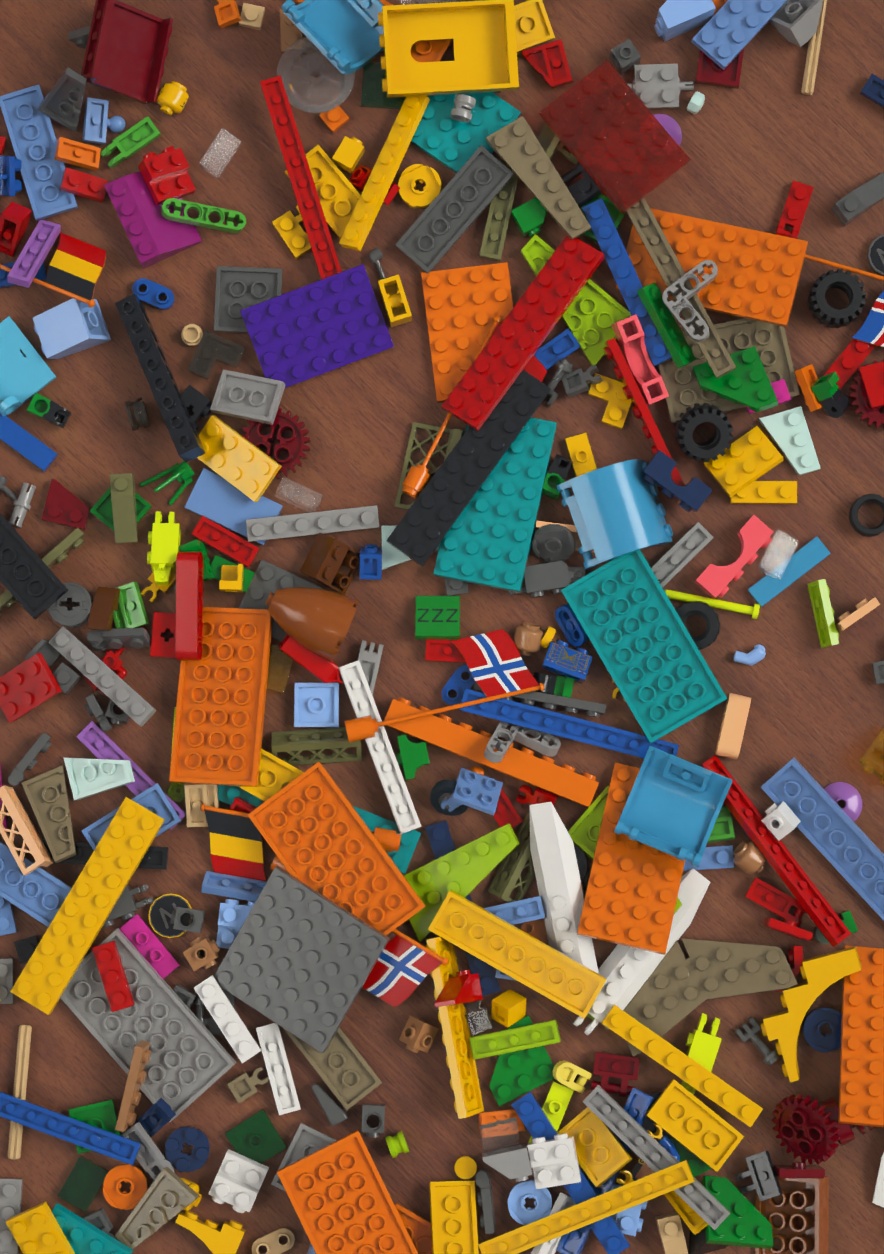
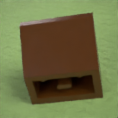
[299,533,360,595]

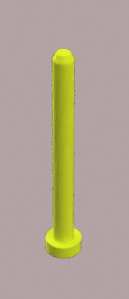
[664,589,760,619]

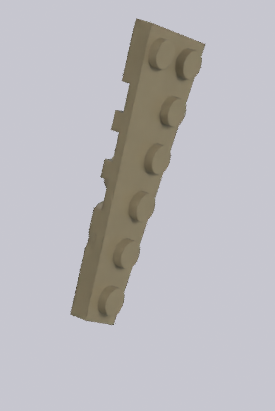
[486,116,591,239]

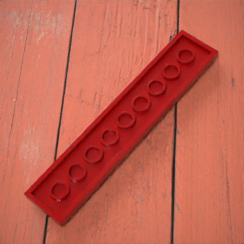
[442,235,605,431]

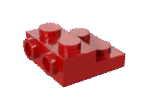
[138,146,196,205]

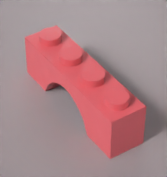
[611,315,669,405]
[694,515,774,599]

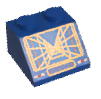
[541,640,593,683]

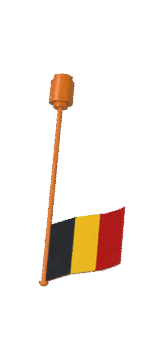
[0,232,106,307]
[200,803,402,882]

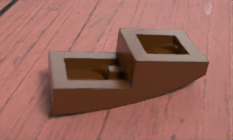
[87,587,120,631]

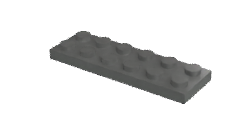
[395,145,514,273]

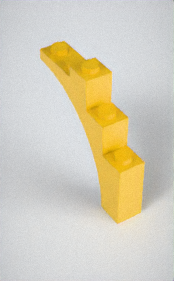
[760,946,862,1082]
[176,1211,246,1254]

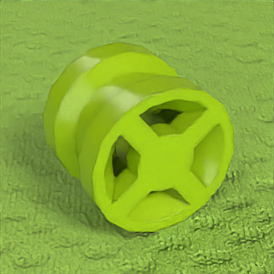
[385,1131,410,1158]

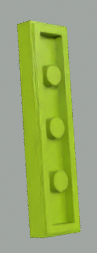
[469,1020,561,1060]

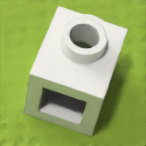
[761,801,801,841]

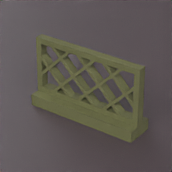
[394,422,465,510]

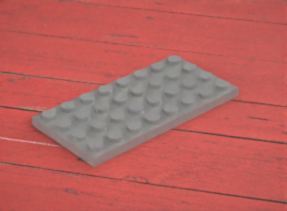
[60,928,237,1122]

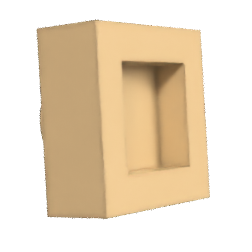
[239,3,265,30]

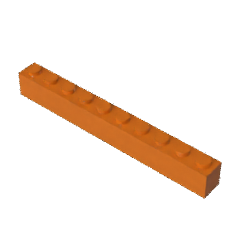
[384,697,599,808]

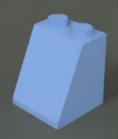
[654,0,716,42]
[33,298,111,359]

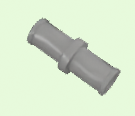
[9,482,37,528]

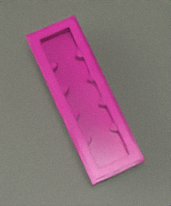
[120,914,180,979]

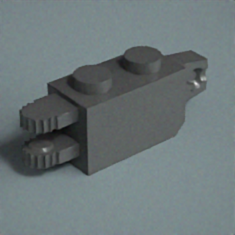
[508,561,586,598]
[102,884,154,929]

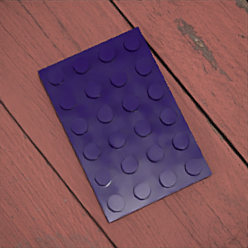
[240,264,394,388]

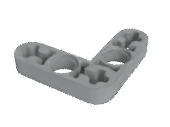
[662,260,718,342]
[484,721,561,763]

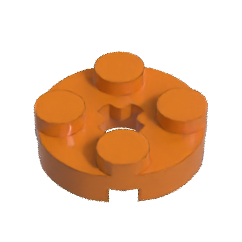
[103,1164,148,1210]

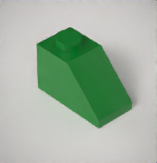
[511,197,547,238]

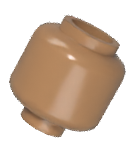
[513,622,544,656]
[733,842,766,874]

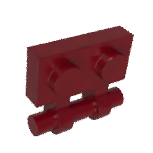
[591,1052,640,1097]

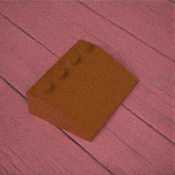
[755,1176,829,1254]

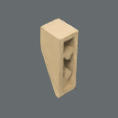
[655,1211,688,1254]

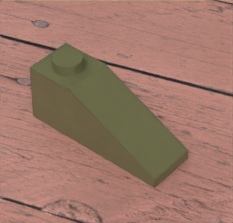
[110,473,138,544]

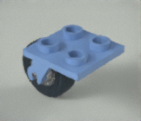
[430,767,503,816]

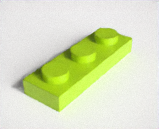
[808,579,839,648]

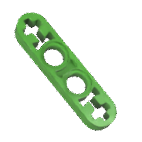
[161,198,246,233]

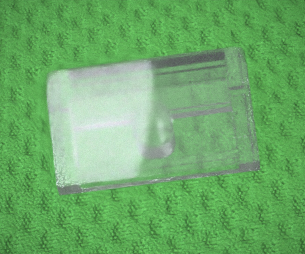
[199,128,242,178]
[758,529,799,580]

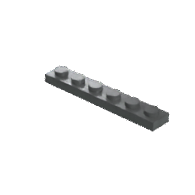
[474,682,606,718]

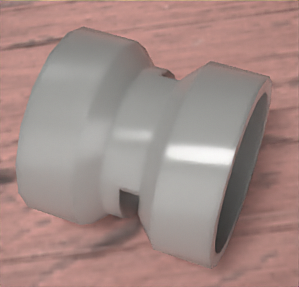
[450,94,476,123]

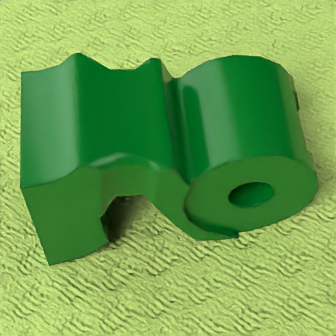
[179,539,214,582]

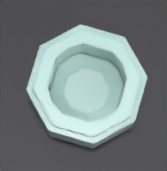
[686,91,705,115]

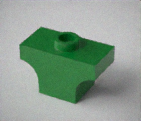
[396,734,430,781]

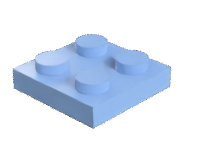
[294,683,339,727]

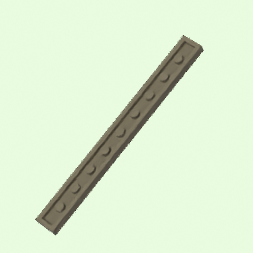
[615,180,736,379]

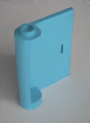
[0,316,56,416]

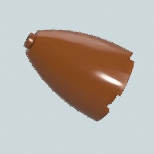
[265,587,359,662]

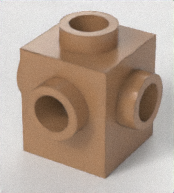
[183,936,220,971]
[399,1015,439,1053]

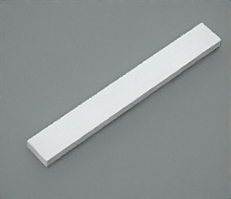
[338,660,421,834]

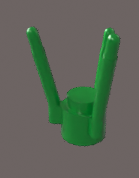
[139,461,195,505]

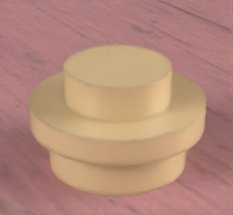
[181,324,203,346]

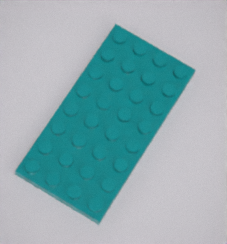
[433,418,557,593]
[561,550,728,743]

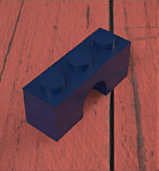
[641,450,712,512]

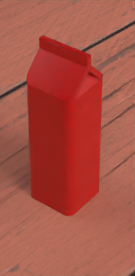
[278,634,343,684]

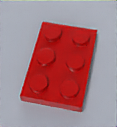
[0,653,62,723]

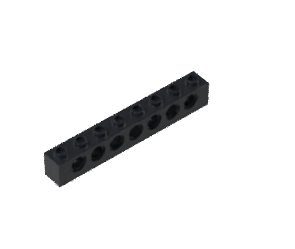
[115,294,206,462]

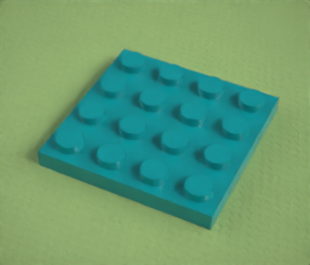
[411,92,521,174]

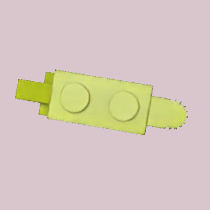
[147,511,181,585]
[681,1013,722,1094]

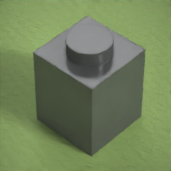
[53,662,82,695]

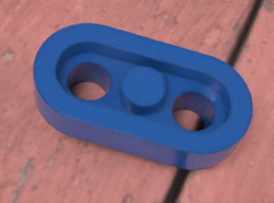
[132,278,175,310]
[555,604,588,647]
[441,665,475,705]

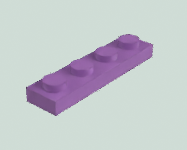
[7,219,61,288]

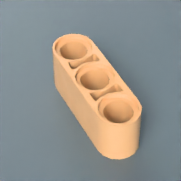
[715,693,751,760]

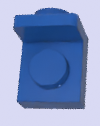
[359,544,382,580]

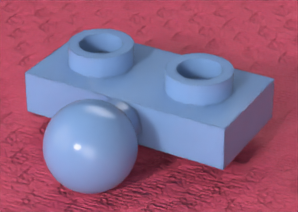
[82,97,125,145]

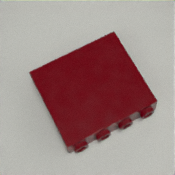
[81,0,173,104]

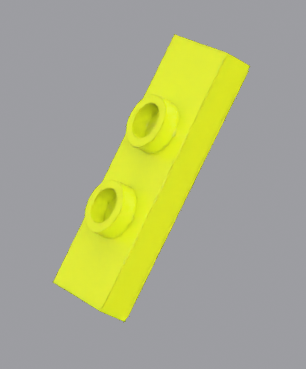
[528,1081,574,1144]

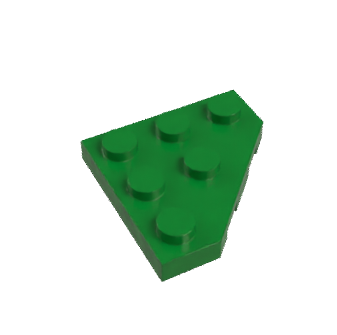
[693,346,778,412]
[489,1015,554,1106]
[702,1176,773,1249]

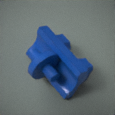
[0,155,22,196]

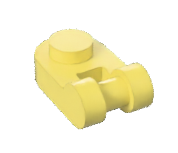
[553,1060,592,1094]

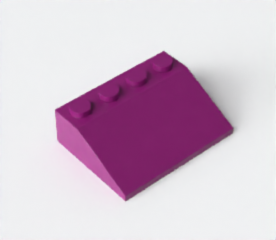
[104,171,202,269]

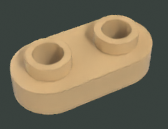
[252,1227,295,1254]

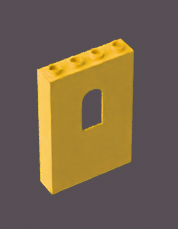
[378,0,519,98]

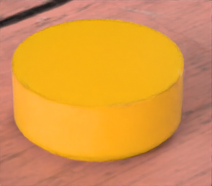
[541,626,556,648]
[454,1156,477,1179]

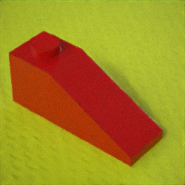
[434,970,483,1008]

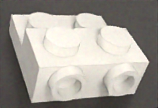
[527,1133,581,1189]
[209,1149,269,1213]

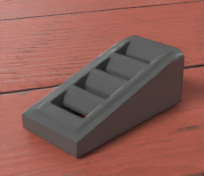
[311,1083,348,1126]

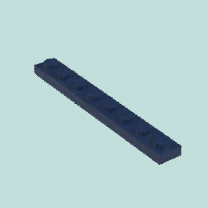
[425,820,501,996]

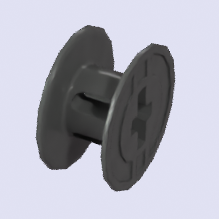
[48,582,93,628]

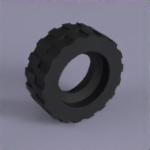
[676,601,721,650]

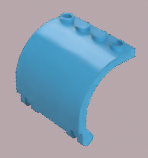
[281,0,384,74]
[556,459,673,569]
[614,746,733,867]

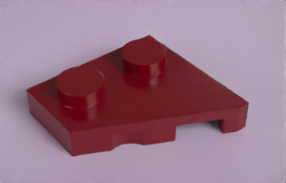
[42,479,90,530]

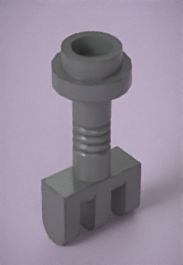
[543,358,573,407]
[734,1017,779,1066]

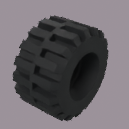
[808,269,866,328]
[675,403,733,462]

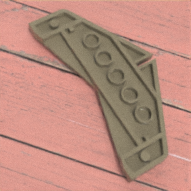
[624,938,798,1057]

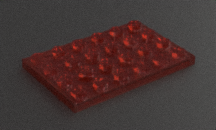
[539,60,690,214]

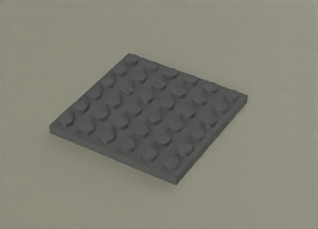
[214,867,390,1053]

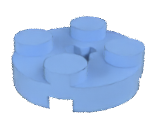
[507,1179,552,1225]

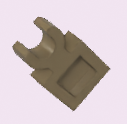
[227,1067,269,1103]

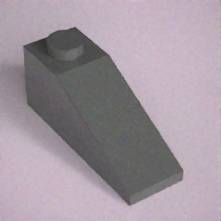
[832,172,884,227]

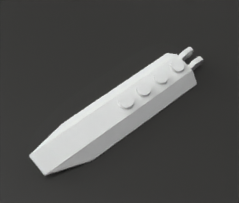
[529,802,599,973]
[573,868,710,1035]

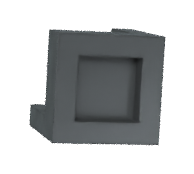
[25,639,61,668]

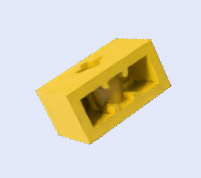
[378,275,412,327]

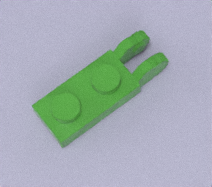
[100,116,161,168]

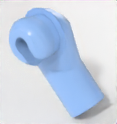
[733,644,766,666]

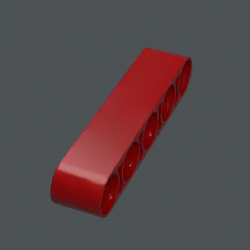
[176,552,203,661]

